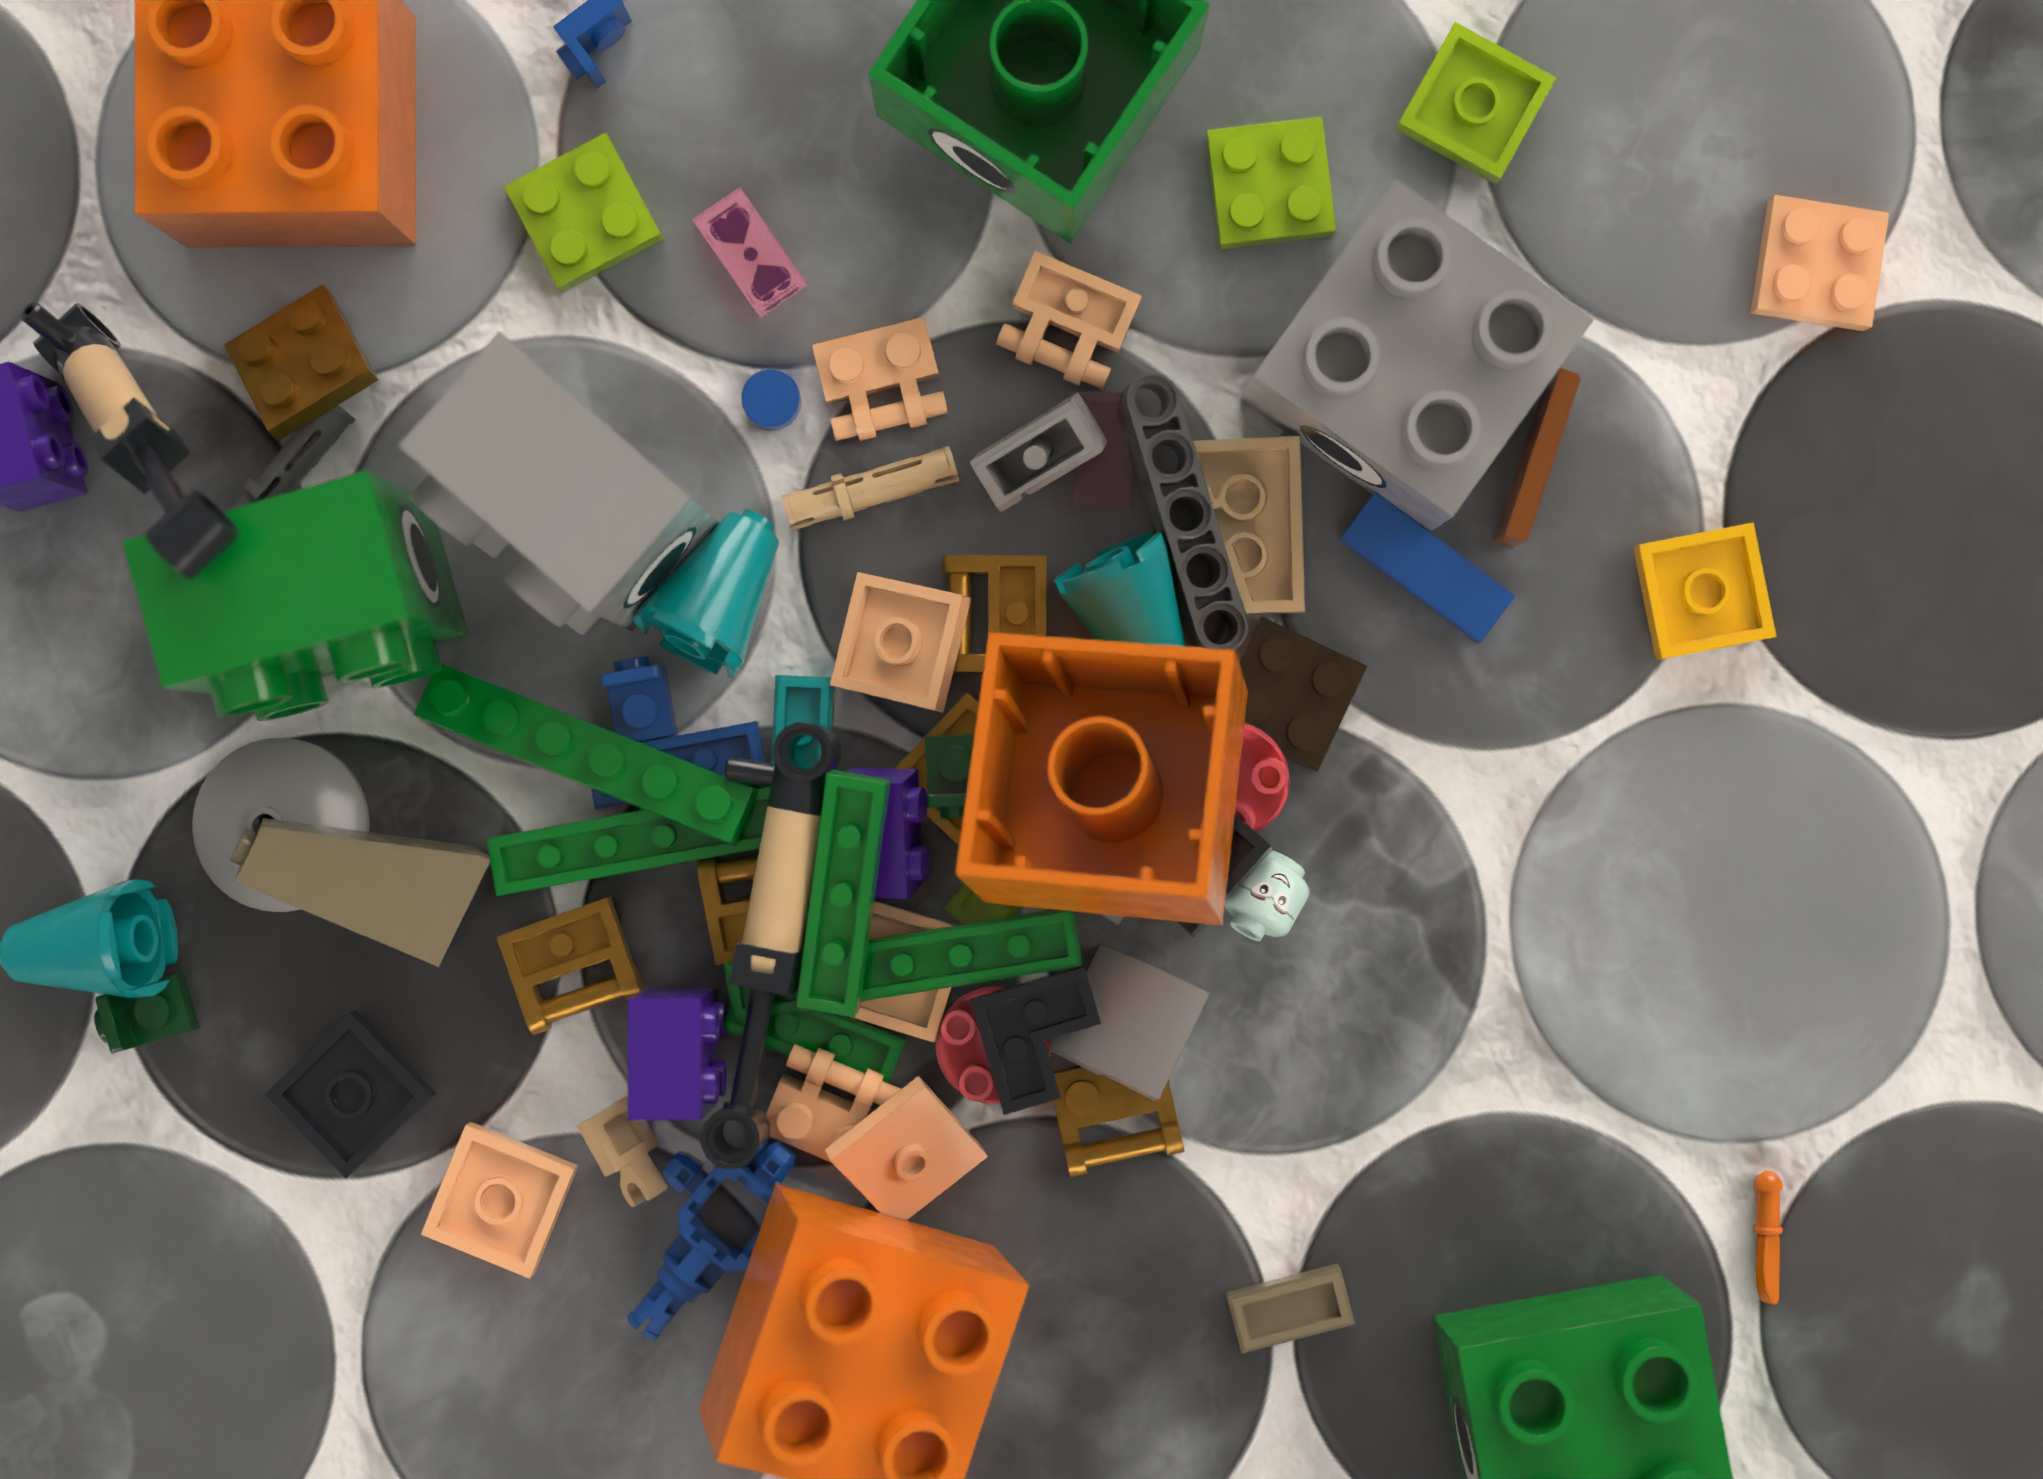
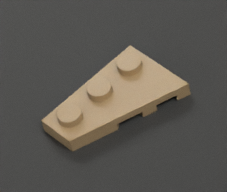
[1193,436,1306,615]

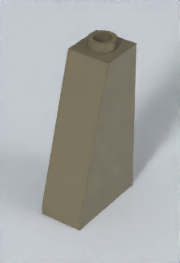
[230,818,491,967]

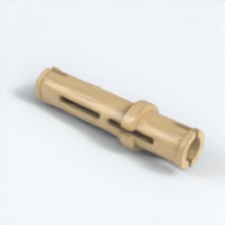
[781,445,959,532]

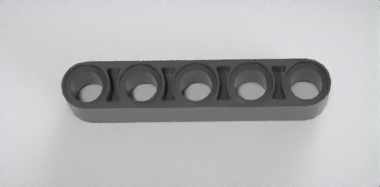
[1118,373,1248,650]

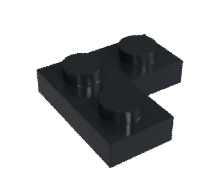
[970,965,1101,1115]

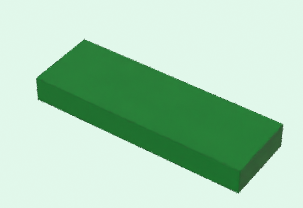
[724,1006,906,1083]

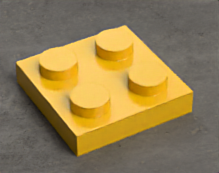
[1633,522,1777,660]

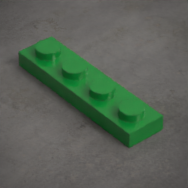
[796,770,891,1017]

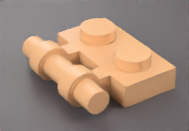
[996,251,1142,390]
[812,317,948,441]
[766,1044,901,1162]

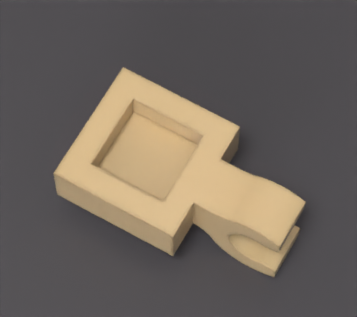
[577,1096,668,1207]

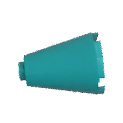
[633,509,779,678]
[1053,531,1186,647]
[0,879,178,999]

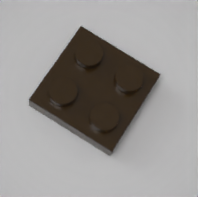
[1239,616,1367,772]

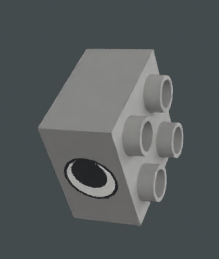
[1240,178,1594,532]
[399,331,719,636]

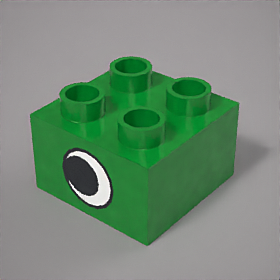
[868,0,1210,244]
[121,470,469,721]
[1432,1274,1733,1479]

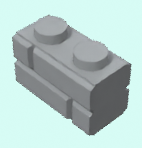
[970,392,1108,512]

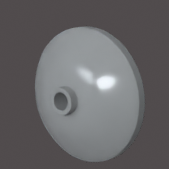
[192,738,369,912]

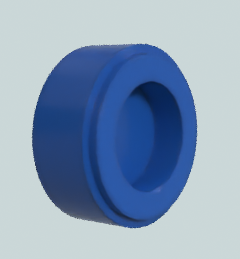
[741,369,801,430]

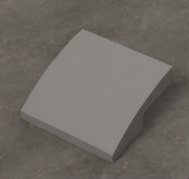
[1047,945,1210,1101]

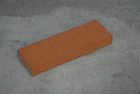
[1493,368,1581,548]

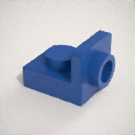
[553,0,632,88]
[600,656,678,742]

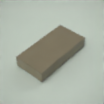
[1225,1263,1355,1354]

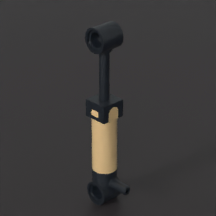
[21,303,241,580]
[701,722,841,1169]

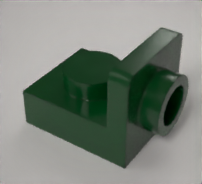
[925,734,975,819]
[94,972,200,1054]

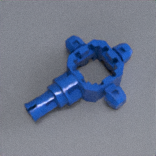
[627,1141,796,1341]

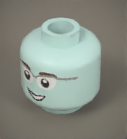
[1225,851,1310,941]

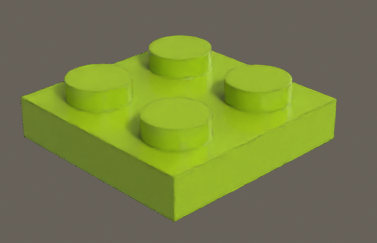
[1395,22,1557,185]
[1205,116,1336,250]
[504,132,664,293]

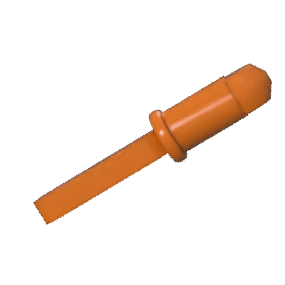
[1753,1170,1783,1305]

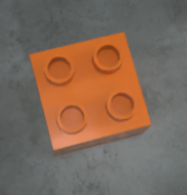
[135,0,416,248]
[956,632,1248,926]
[698,1183,1029,1479]

